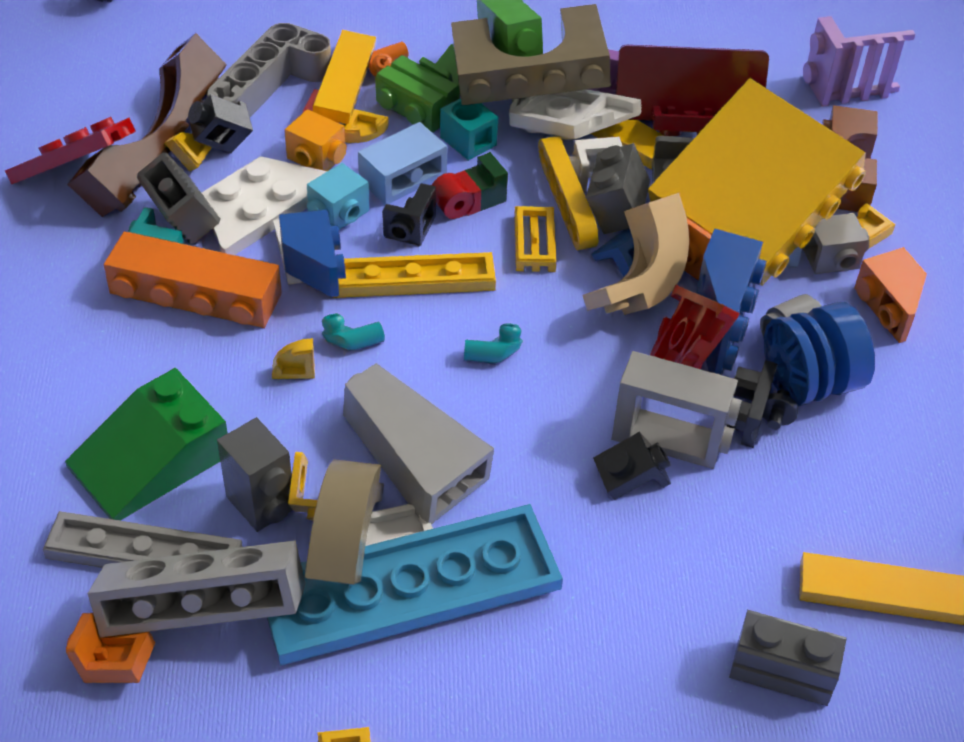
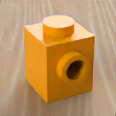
[284,109,347,171]

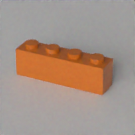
[103,231,282,328]

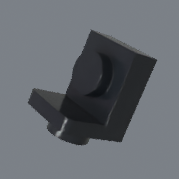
[382,183,436,246]

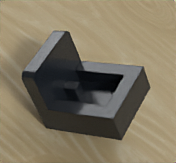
[593,431,671,500]

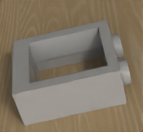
[611,351,742,469]

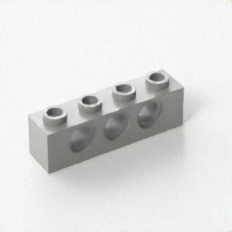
[87,540,306,637]

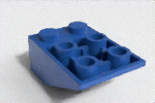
[696,228,767,375]

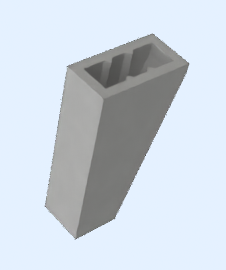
[343,363,494,524]

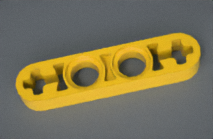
[538,136,599,251]

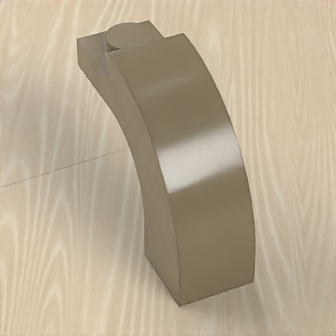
[305,459,384,584]

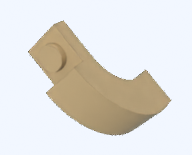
[582,193,689,315]

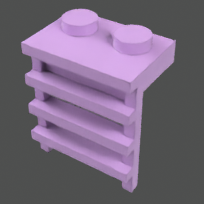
[803,16,916,106]

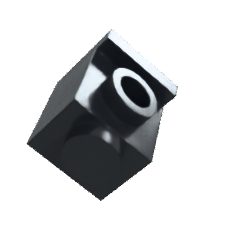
[188,94,253,154]

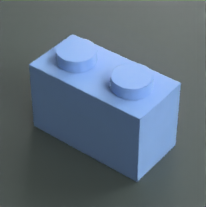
[358,122,448,205]

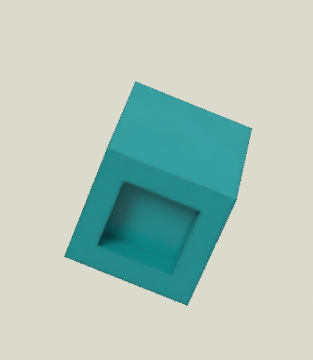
[440,98,498,161]

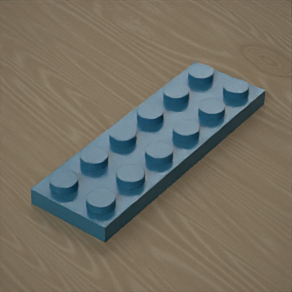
[267,504,563,666]

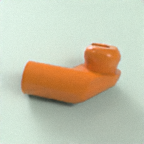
[368,41,409,77]

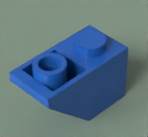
[279,210,346,297]

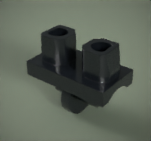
[727,360,798,448]

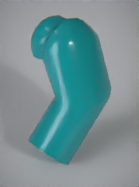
[322,313,385,350]

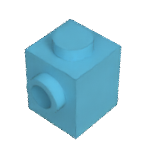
[307,163,369,230]

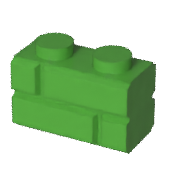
[375,55,460,133]

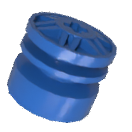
[763,302,875,407]

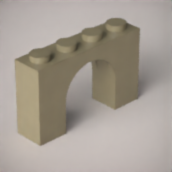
[451,4,611,105]

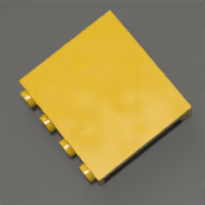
[648,78,866,286]

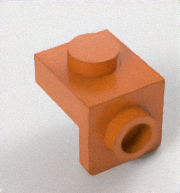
[66,613,155,683]

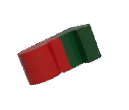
[432,152,508,219]

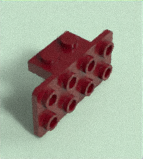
[616,44,769,136]

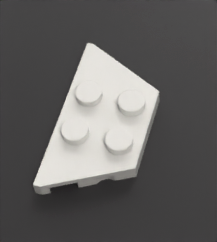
[509,89,641,140]
[201,156,327,255]

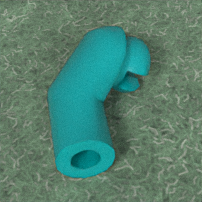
[464,323,523,363]

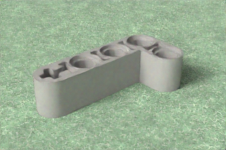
[208,23,331,130]

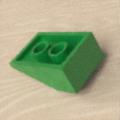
[65,367,228,521]

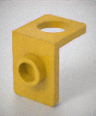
[288,452,318,521]

